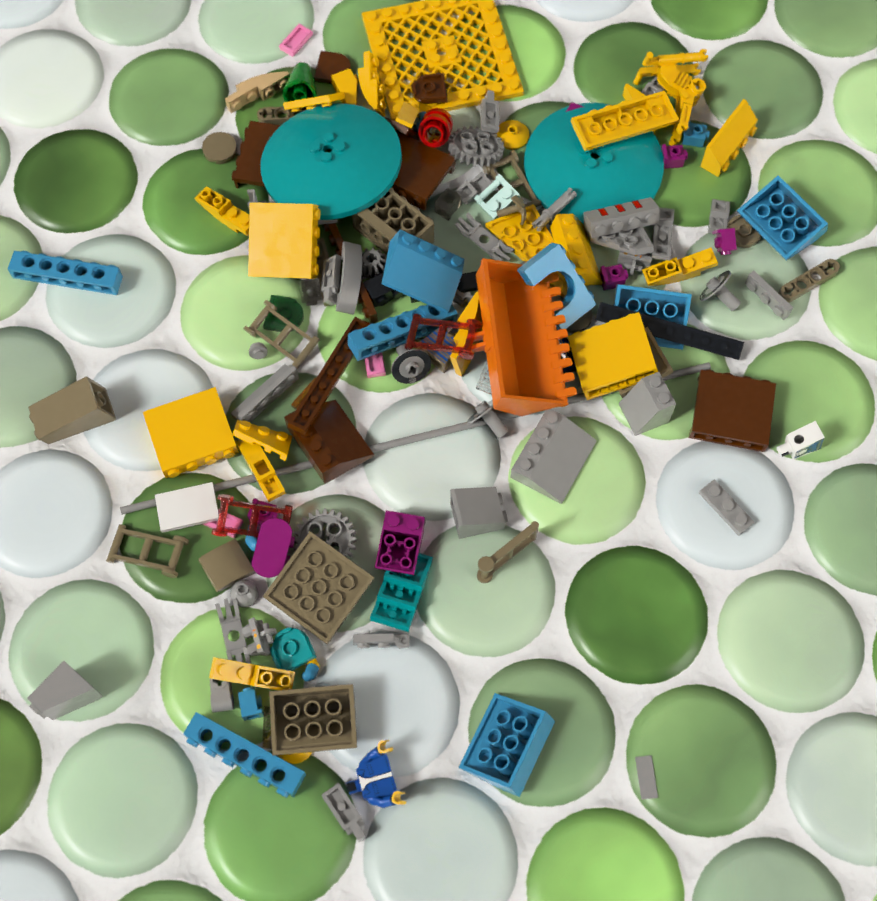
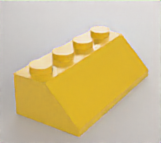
[700,99,758,177]
[550,214,603,286]

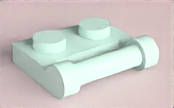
[473,174,521,219]

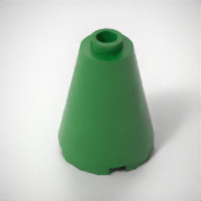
[283,62,317,102]

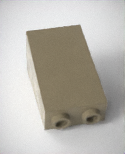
[28,376,116,444]

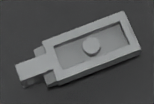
[481,90,499,133]
[321,254,341,306]
[353,633,409,649]
[321,783,366,842]

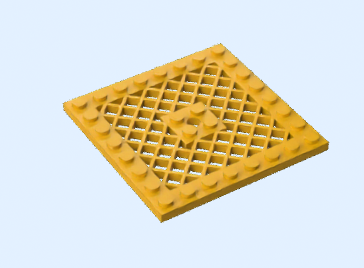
[362,0,524,121]

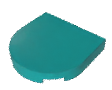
[271,628,317,671]

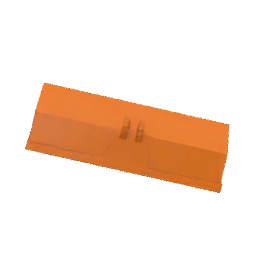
[469,258,577,416]

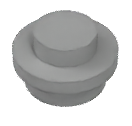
[249,342,268,359]

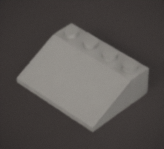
[510,409,597,504]

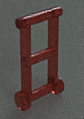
[405,314,482,360]
[212,494,293,537]

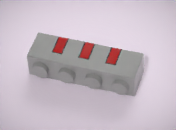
[584,197,659,238]

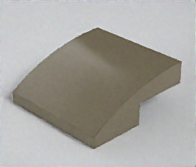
[198,539,254,592]

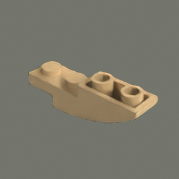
[225,72,290,113]

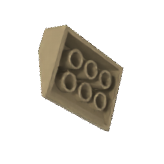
[269,684,357,756]

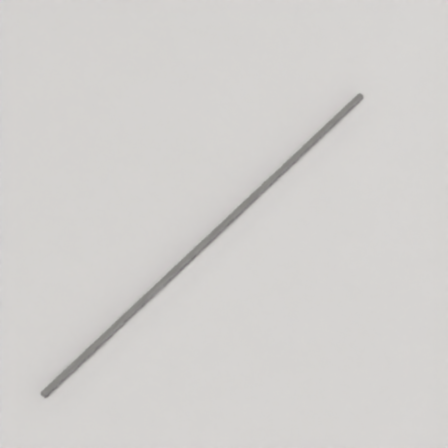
[120,362,711,515]

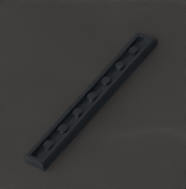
[595,302,744,360]

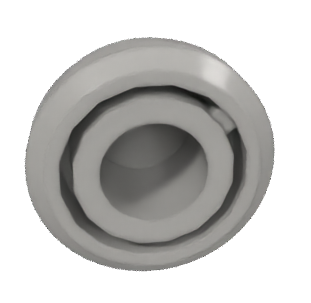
[230,580,258,607]

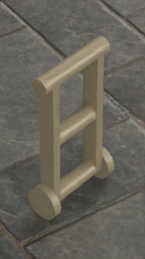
[482,150,542,207]
[243,300,320,369]
[477,521,539,583]
[106,524,189,578]

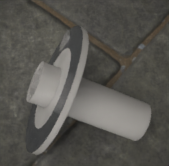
[699,270,741,311]
[391,344,431,384]
[467,400,509,438]

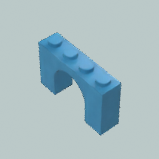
[517,243,597,330]

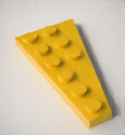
[485,204,567,298]

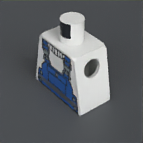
[777,421,825,459]

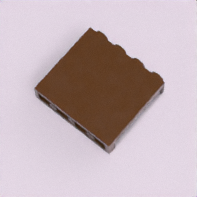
[232,121,281,188]
[392,130,456,211]
[689,369,776,452]

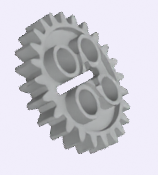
[448,126,505,167]
[293,508,357,557]

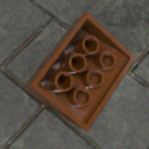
[284,400,374,484]

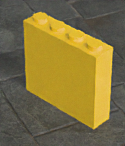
[248,202,321,279]
[568,312,658,400]
[143,387,239,478]

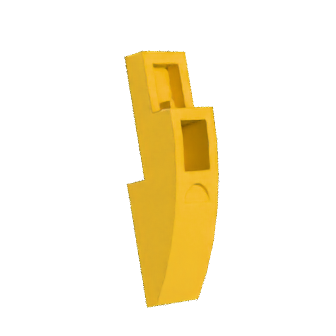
[358,50,386,117]
[195,186,249,236]
[642,247,718,286]
[235,439,286,502]
[209,657,295,690]

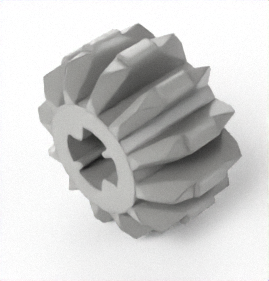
[362,247,386,278]

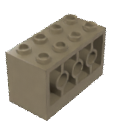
[352,187,434,255]

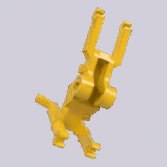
[633,49,709,146]

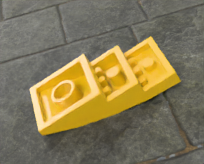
[450,291,483,376]

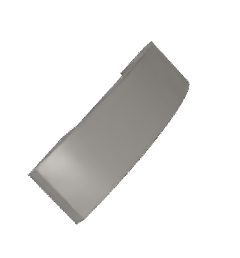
[651,207,675,261]
[336,241,362,315]

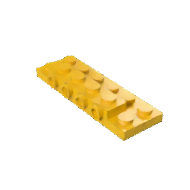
[570,90,679,151]

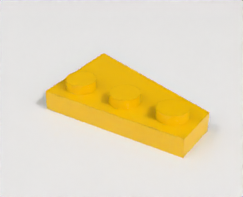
[283,91,345,112]
[232,420,292,461]

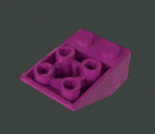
[375,510,426,575]

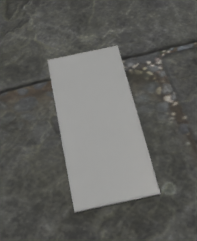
[635,755,658,800]

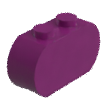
[251,517,295,578]

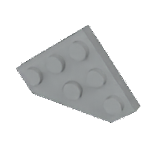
[586,227,654,255]

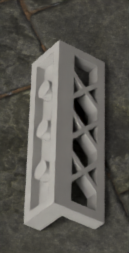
[231,364,299,423]

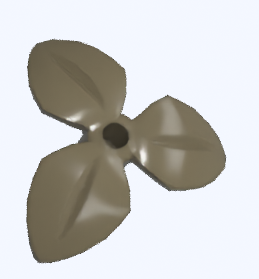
[497,195,527,225]

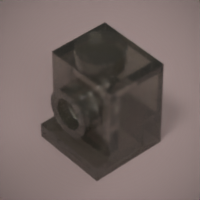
[435,188,462,221]
[298,278,322,306]

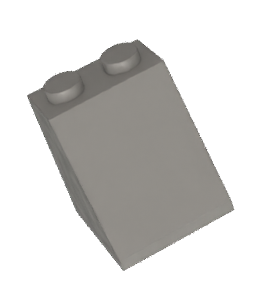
[619,372,676,436]
[450,487,508,539]
[27,661,102,720]

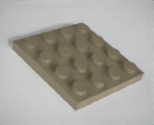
[263,532,375,644]

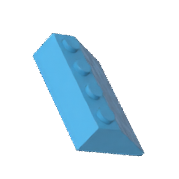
[737,175,828,260]
[382,229,465,313]
[614,284,692,350]
[459,693,555,797]

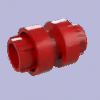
[418,108,453,148]

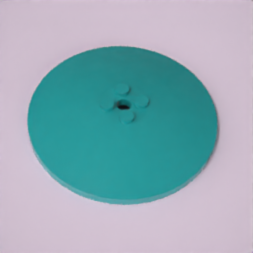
[260,103,402,220]
[524,103,664,225]

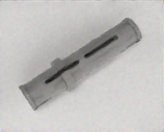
[532,188,577,232]

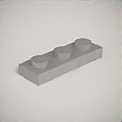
[745,271,793,320]
[699,479,754,536]

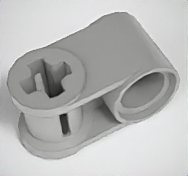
[210,678,234,713]

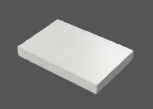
[155,482,220,533]

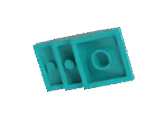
[370,553,433,632]

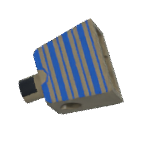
[417,327,459,373]

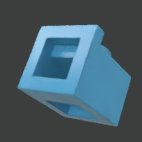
[682,120,710,148]
[238,687,265,721]

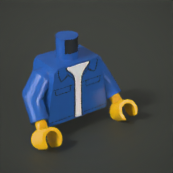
[346,740,406,808]

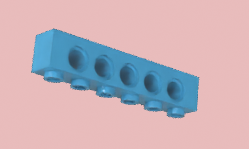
[8,251,123,295]
[348,304,458,361]
[183,712,306,798]

